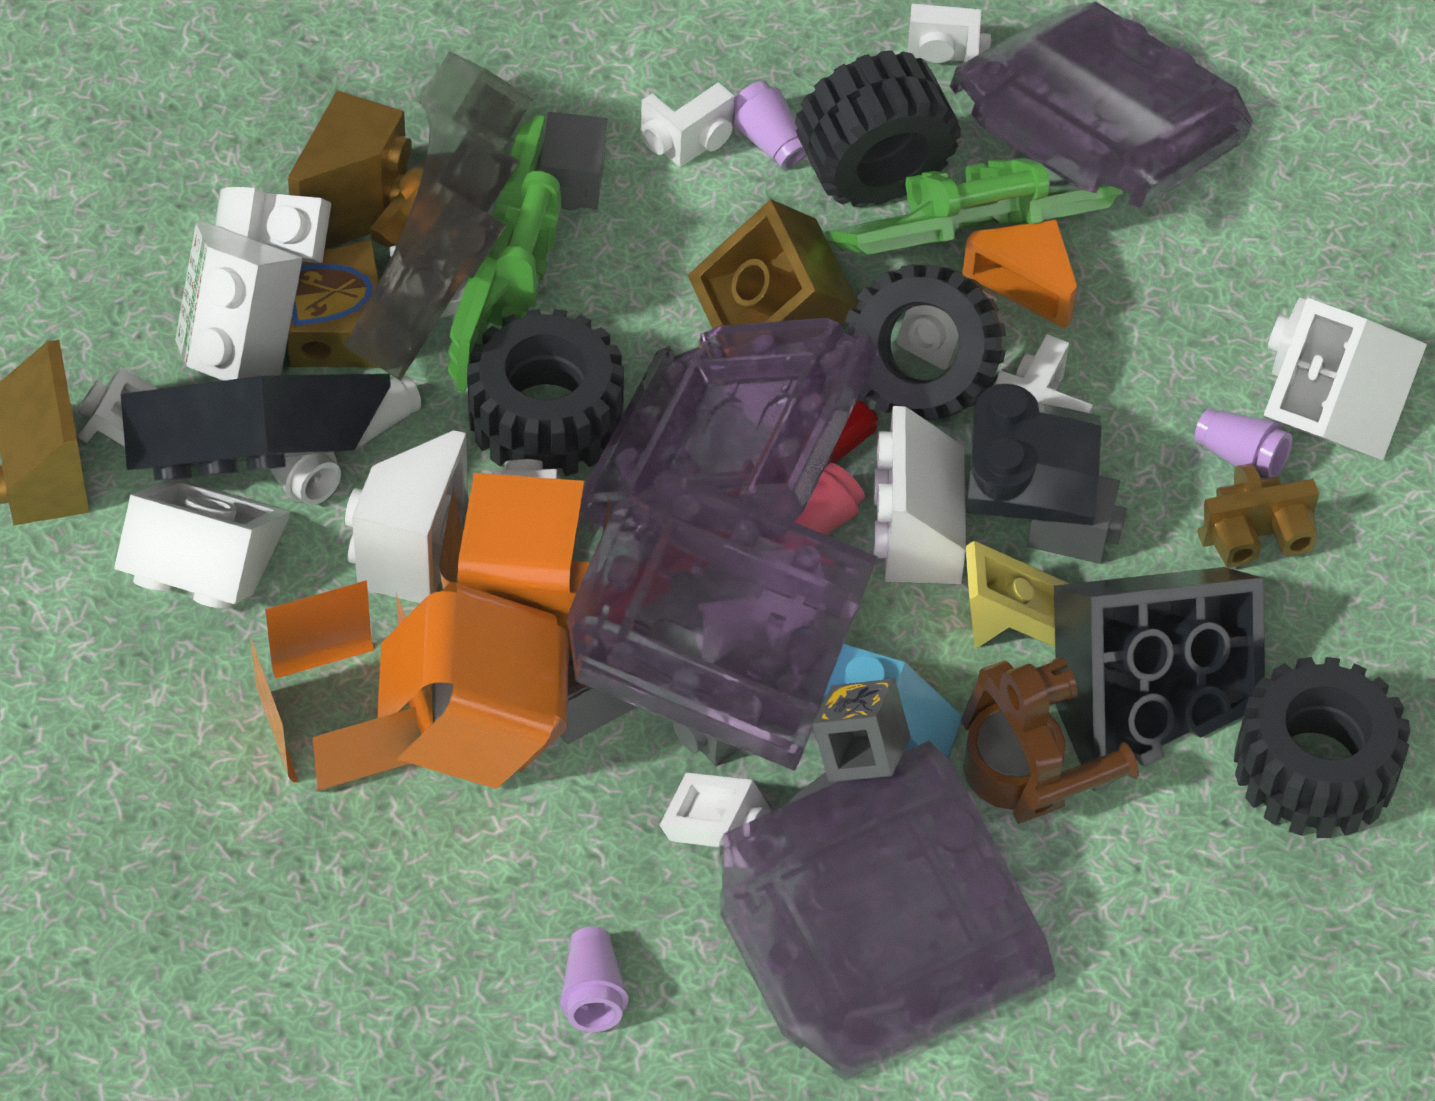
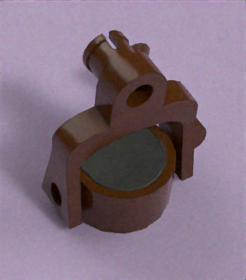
[961,657,1139,824]

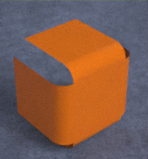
[439,473,615,652]
[250,580,433,791]
[377,582,569,789]

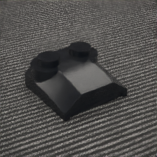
[966,383,1102,525]

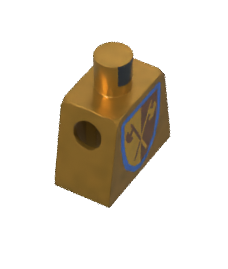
[286,240,389,368]

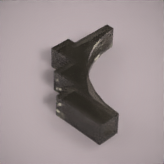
[344,51,534,381]

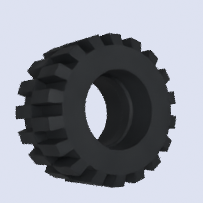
[795,50,961,207]
[842,264,1006,421]
[467,309,624,477]
[1234,657,1410,838]

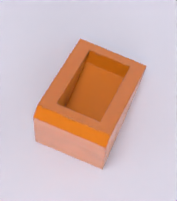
[962,220,1077,329]

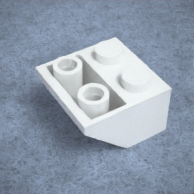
[1263,298,1427,461]
[873,406,966,584]

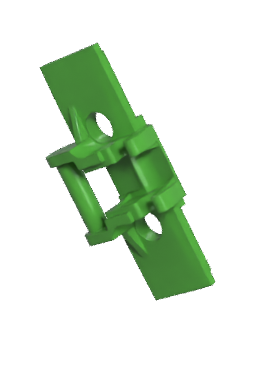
[448,114,561,392]
[825,158,1123,255]

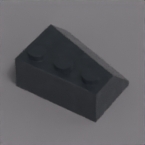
[120,373,391,481]
[1054,567,1265,791]

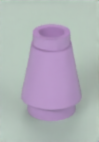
[733,81,807,170]
[1194,408,1292,478]
[560,927,628,1032]

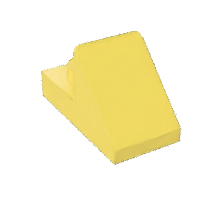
[966,541,1069,647]

